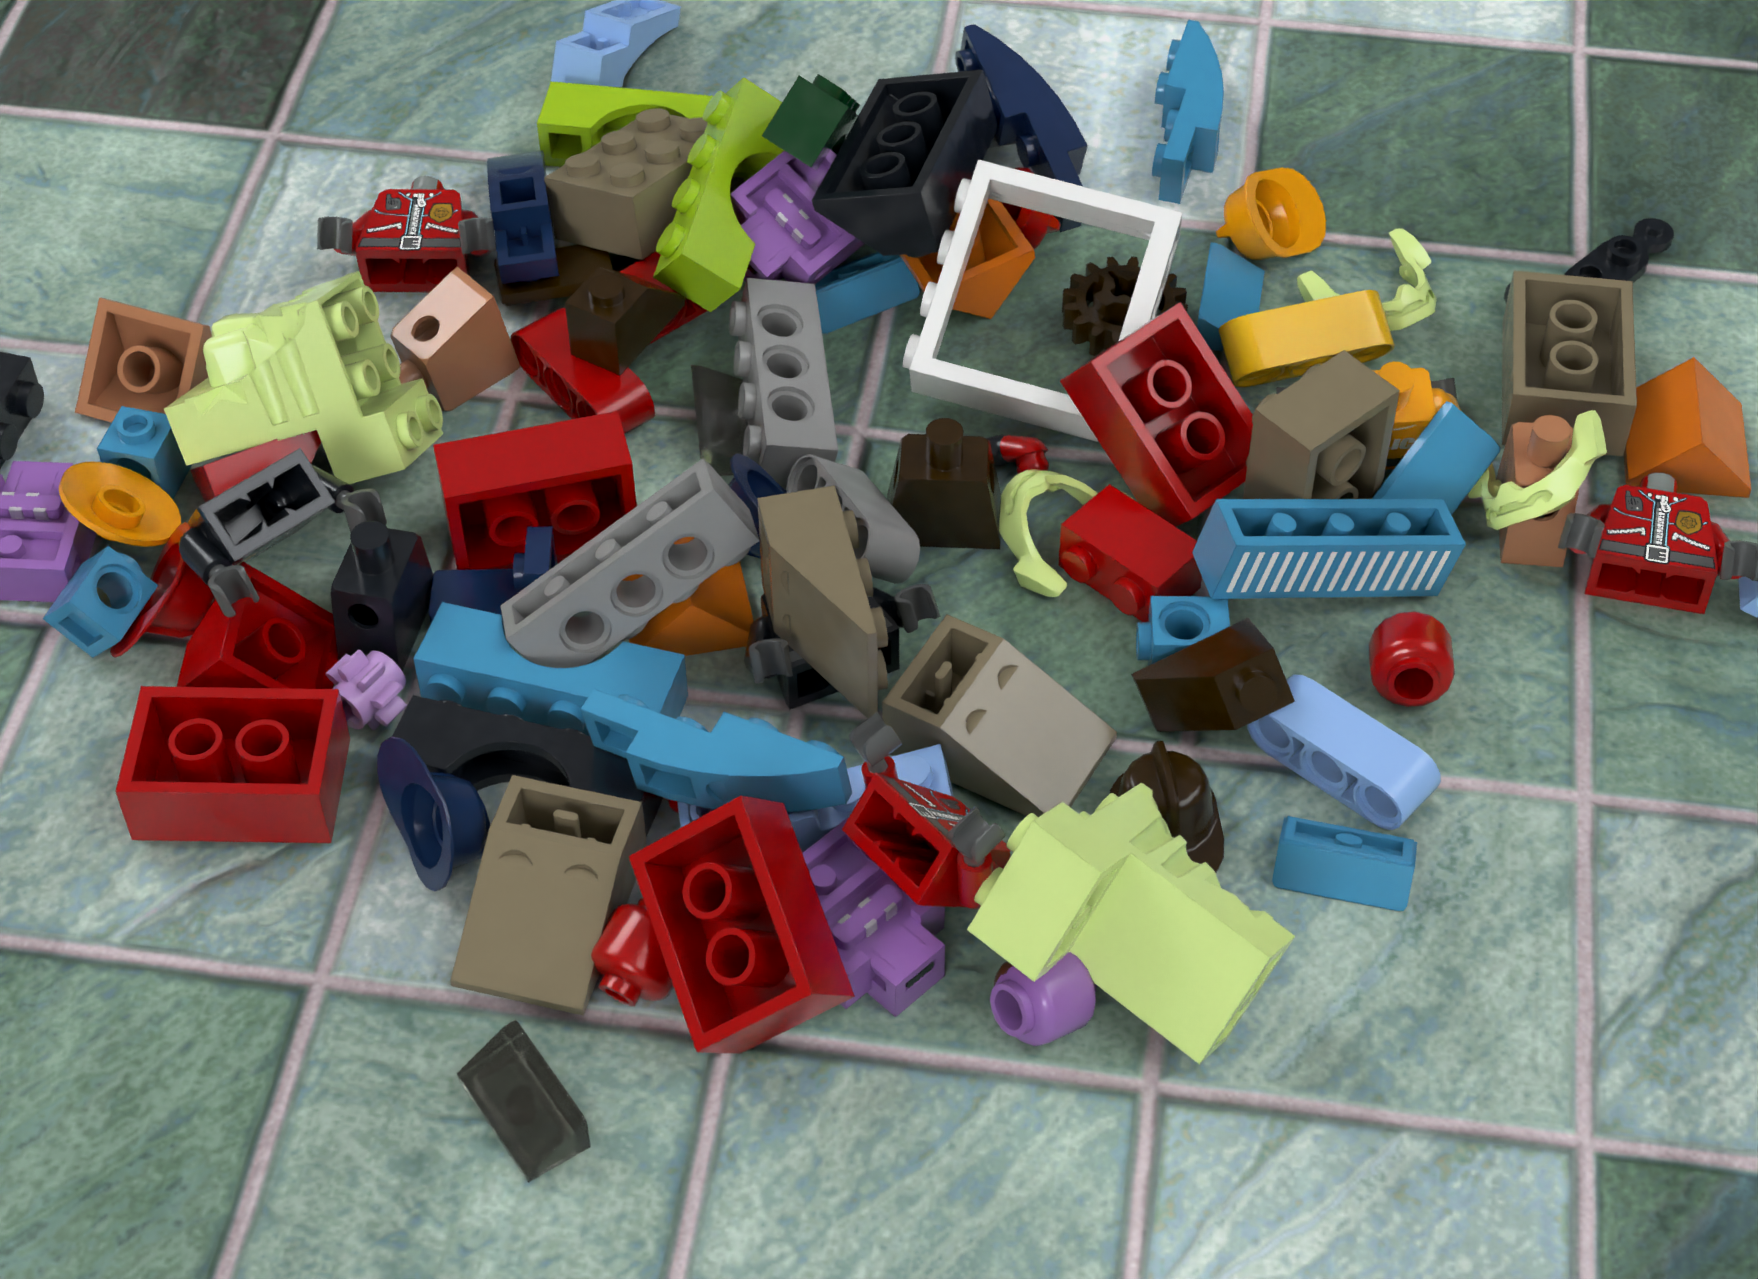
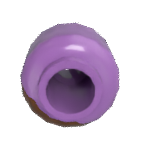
[990,952,1097,1046]

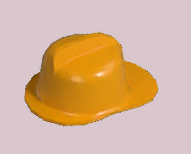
[1216,167,1326,260]

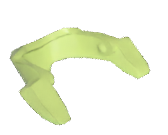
[1297,228,1437,331]
[1468,410,1607,530]
[999,469,1133,597]

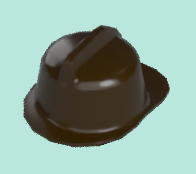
[1110,741,1224,873]

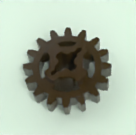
[1062,256,1188,356]

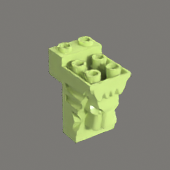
[164,271,443,484]
[967,782,1295,1064]

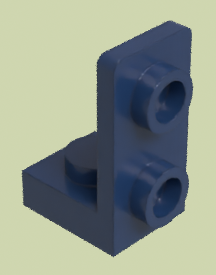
[429,526,558,623]

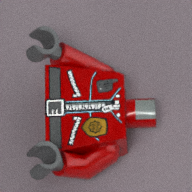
[317,176,497,293]
[1558,473,1758,614]
[842,712,1010,909]

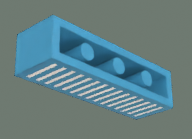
[1192,499,1466,599]

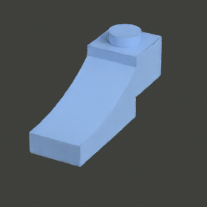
[551,0,681,88]

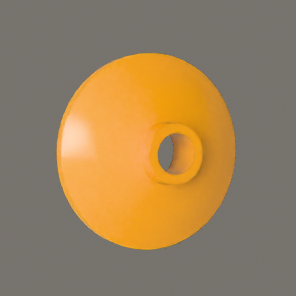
[59,462,181,547]

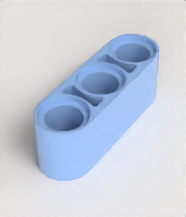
[1247,674,1441,830]

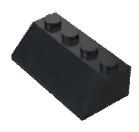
[811,70,998,257]

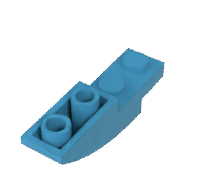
[1152,20,1224,204]
[580,688,852,812]

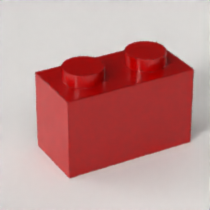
[1058,484,1202,622]

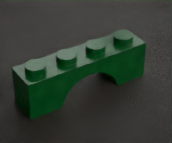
[762,74,860,170]

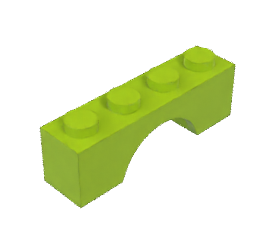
[653,77,784,312]
[537,81,748,182]

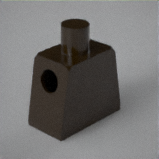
[887,418,1001,550]

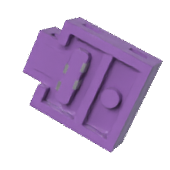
[730,150,865,284]
[0,461,96,602]
[802,817,945,1017]

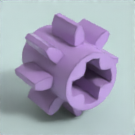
[325,649,407,730]

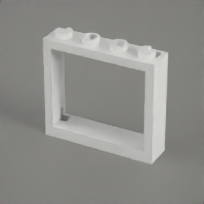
[903,159,1183,442]

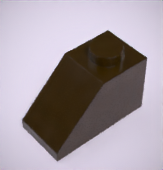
[565,267,685,375]
[1131,618,1295,732]

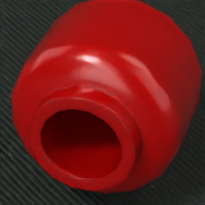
[1369,611,1455,707]
[591,898,674,1007]

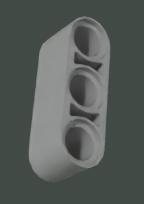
[786,454,920,584]

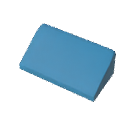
[1197,242,1265,352]
[815,252,920,334]
[1372,401,1501,515]
[1272,816,1417,911]

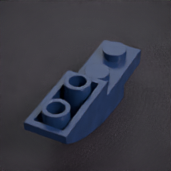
[955,24,1088,232]
[487,150,559,284]

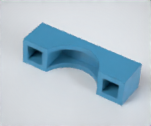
[413,602,688,736]

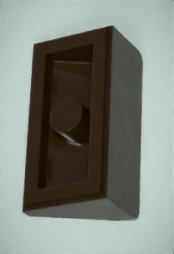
[494,244,613,306]

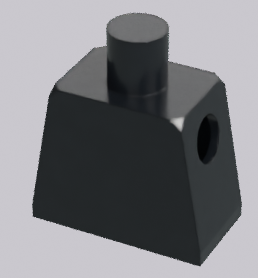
[330,521,433,672]

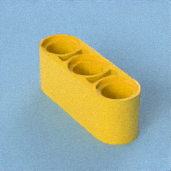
[1218,290,1395,387]

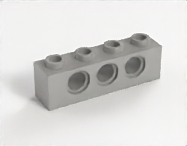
[729,278,838,489]
[501,458,760,668]

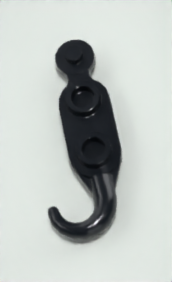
[1504,218,1674,303]

